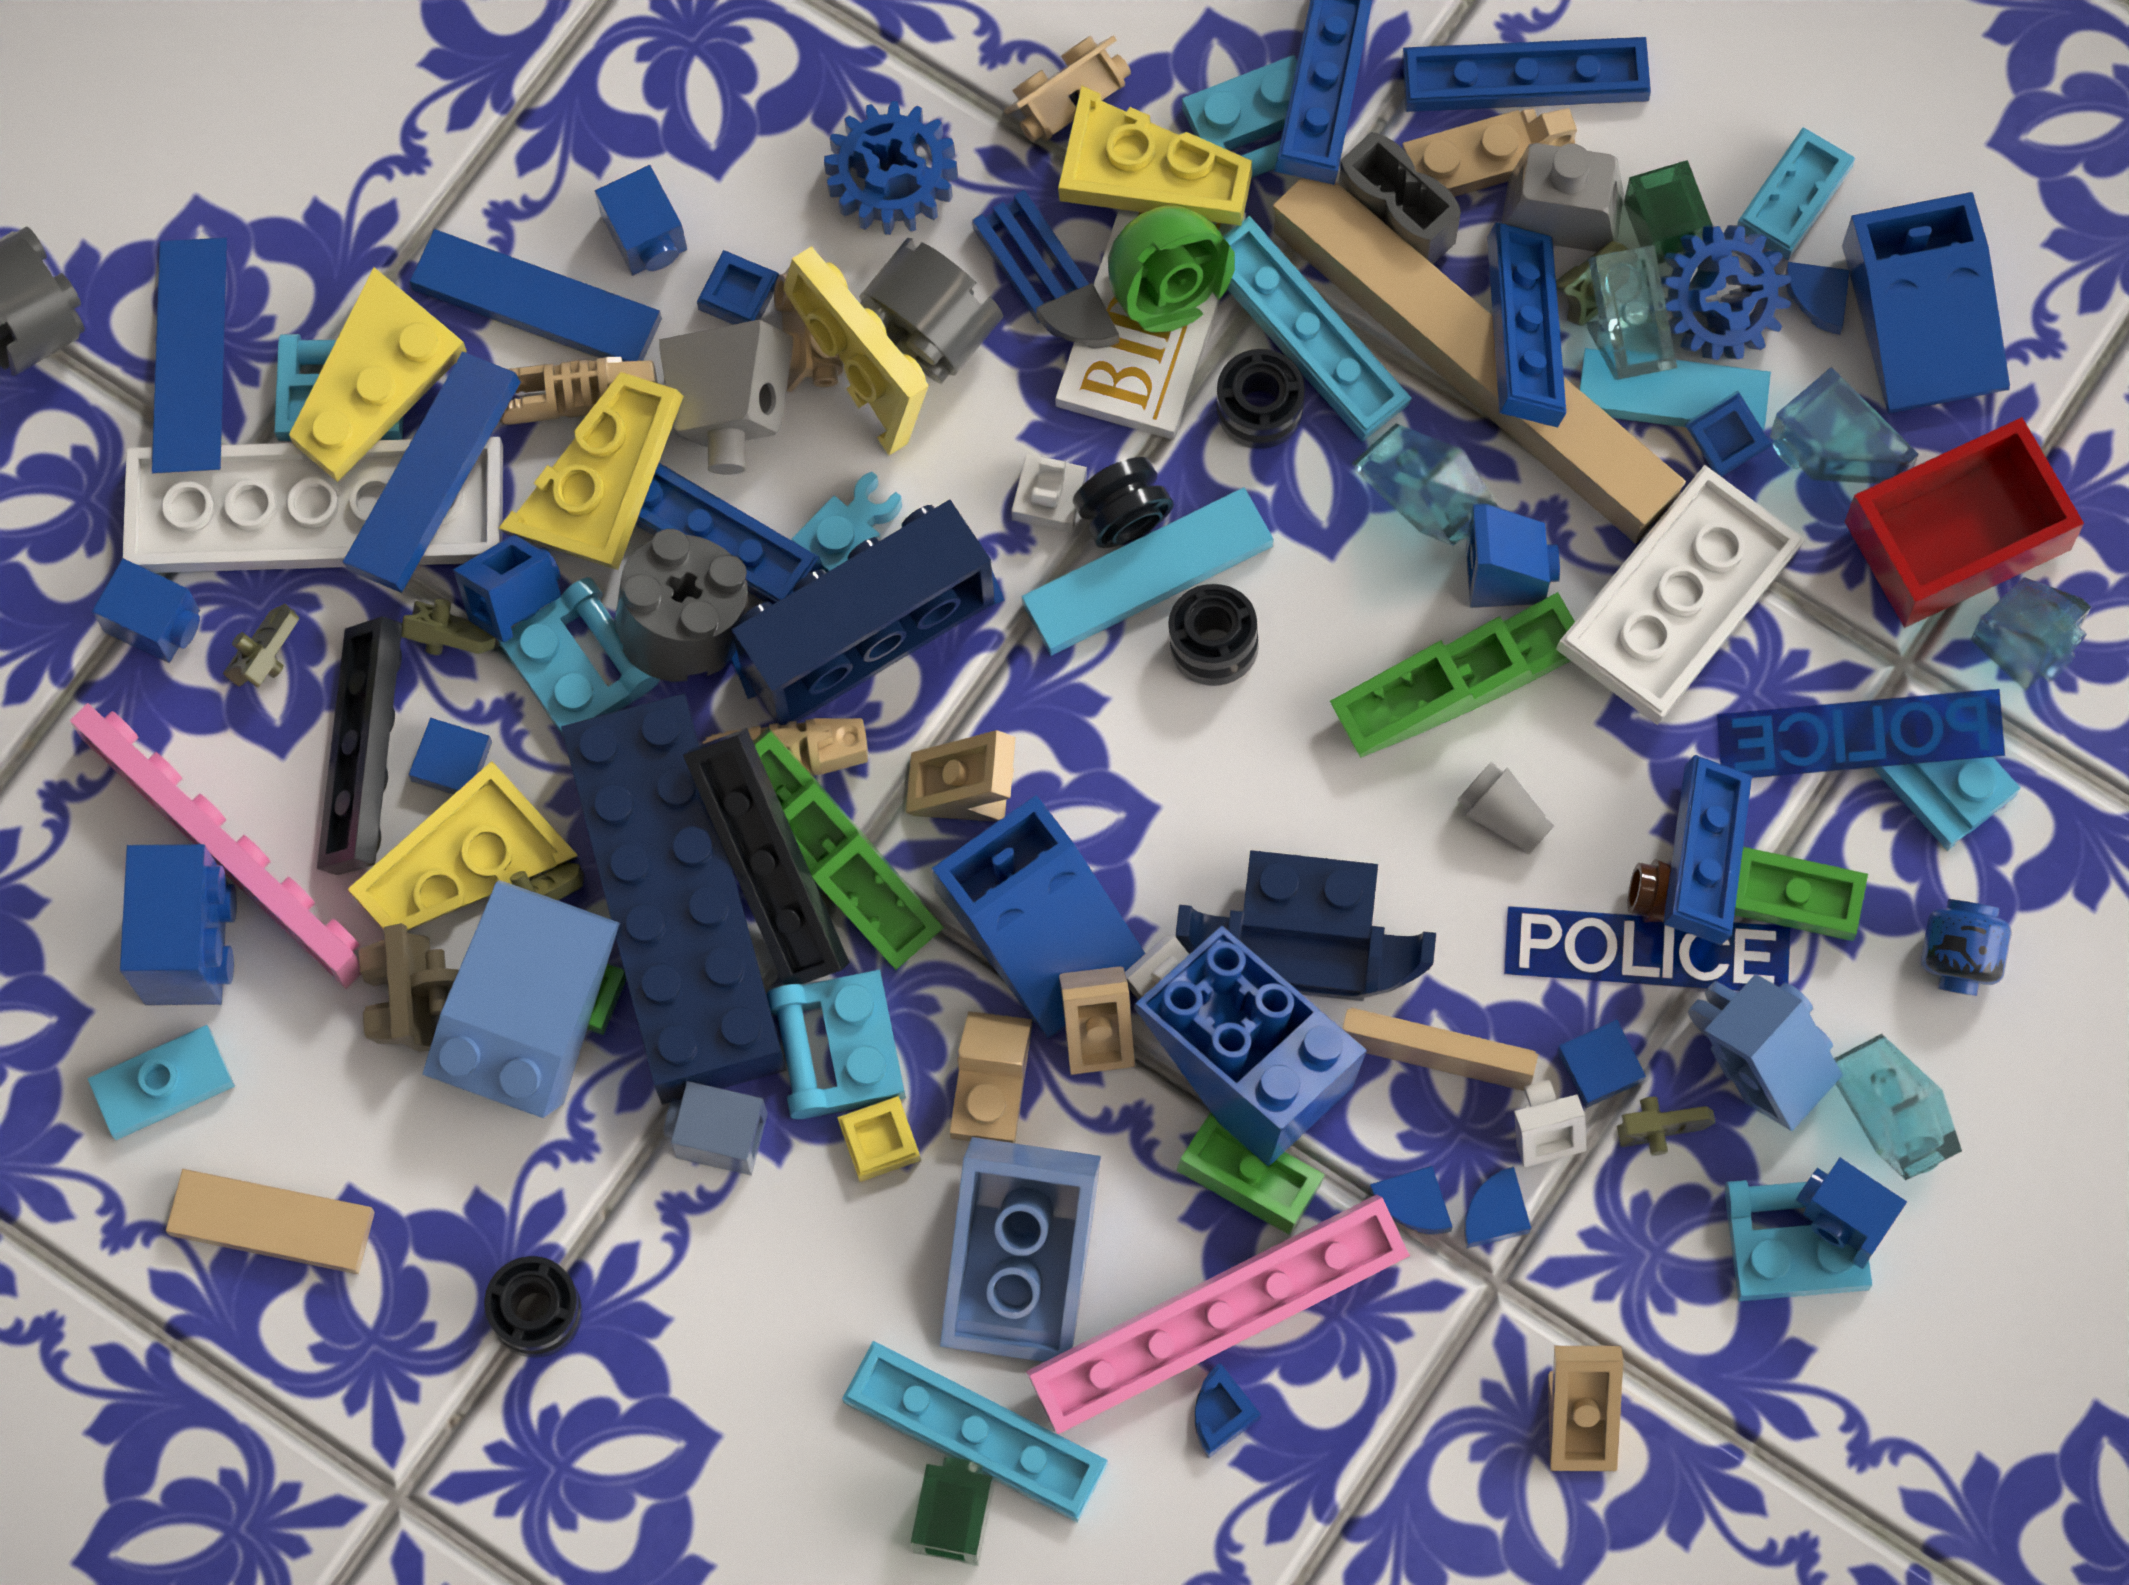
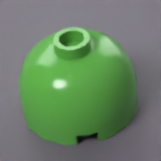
[1108,206,1235,332]

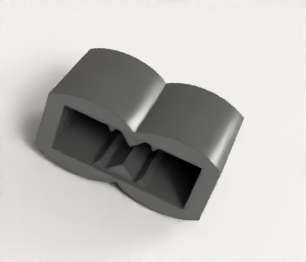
[1338,132,1461,264]

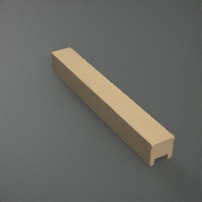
[1273,178,1686,544]

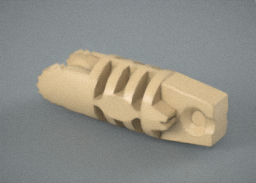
[500,357,657,425]
[702,718,868,776]

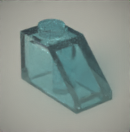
[1769,367,1919,484]
[1352,423,1498,546]
[1834,1033,1962,1181]

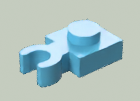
[792,472,902,572]

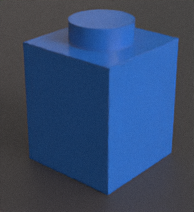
[594,165,687,276]
[92,558,200,663]

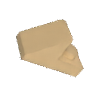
[906,730,1016,822]
[1059,967,1135,1075]
[950,1011,1032,1143]
[1548,1345,1623,1471]

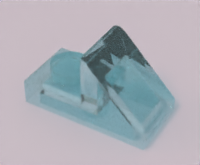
[1587,245,1677,380]

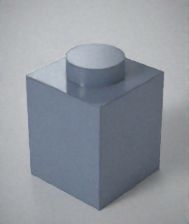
[664,1081,768,1176]

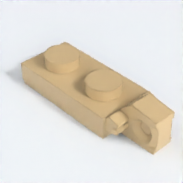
[1402,108,1577,197]

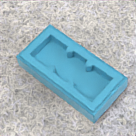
[1737,127,1855,261]
[87,1025,235,1140]

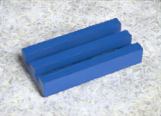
[972,190,1089,324]

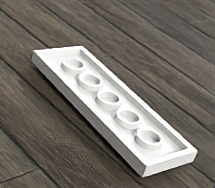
[123,437,503,573]

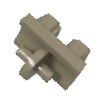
[358,923,459,1052]

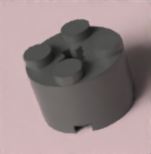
[0,226,85,376]
[859,238,1003,384]
[614,529,748,682]

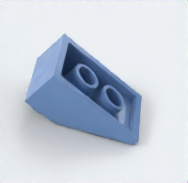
[422,880,620,1118]
[940,1137,1101,1362]

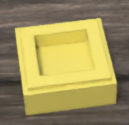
[837,1096,921,1182]

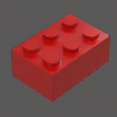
[1844,417,2084,628]

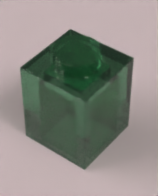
[1624,160,1713,267]
[910,1458,994,1566]

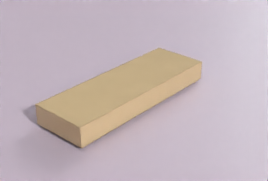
[1342,1008,1539,1091]
[166,1169,375,1275]

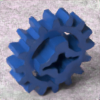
[824,101,958,235]
[1655,225,1791,360]

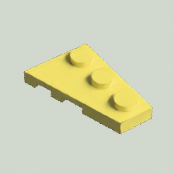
[1058,85,1252,226]
[783,246,929,456]
[289,267,467,482]
[499,372,684,570]
[348,761,578,931]

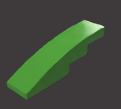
[1330,592,1575,758]
[753,727,944,970]

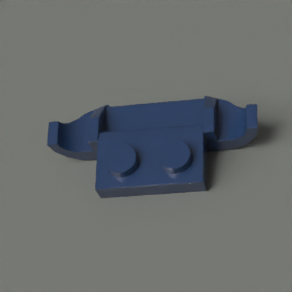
[1175,850,1436,1001]

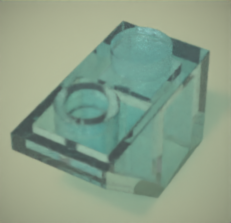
[1970,577,2092,691]

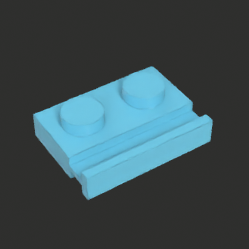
[1865,694,2021,851]

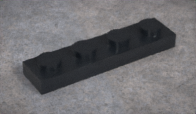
[317,616,402,875]
[683,728,850,985]

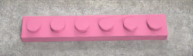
[69,703,361,989]
[1026,1194,1410,1434]

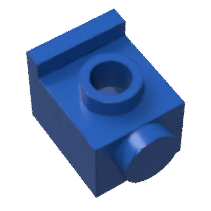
[453,534,561,643]
[1796,1157,1907,1269]

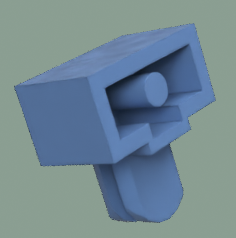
[1688,974,1843,1131]

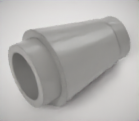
[1457,762,1554,854]

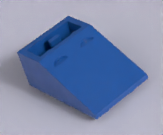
[1842,192,2010,414]
[931,795,1146,1039]
[1134,926,1367,1167]

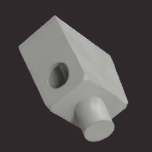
[1501,143,1624,252]
[659,319,793,475]

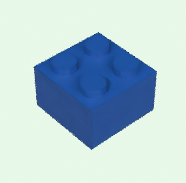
[120,844,237,1005]

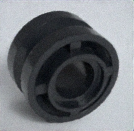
[1216,349,1305,449]
[1072,457,1174,548]
[1168,584,1259,686]
[484,1256,583,1358]

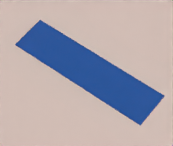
[152,237,227,474]

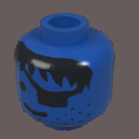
[1921,899,2012,996]

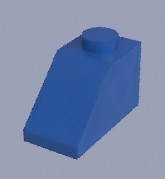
[1465,504,1560,608]

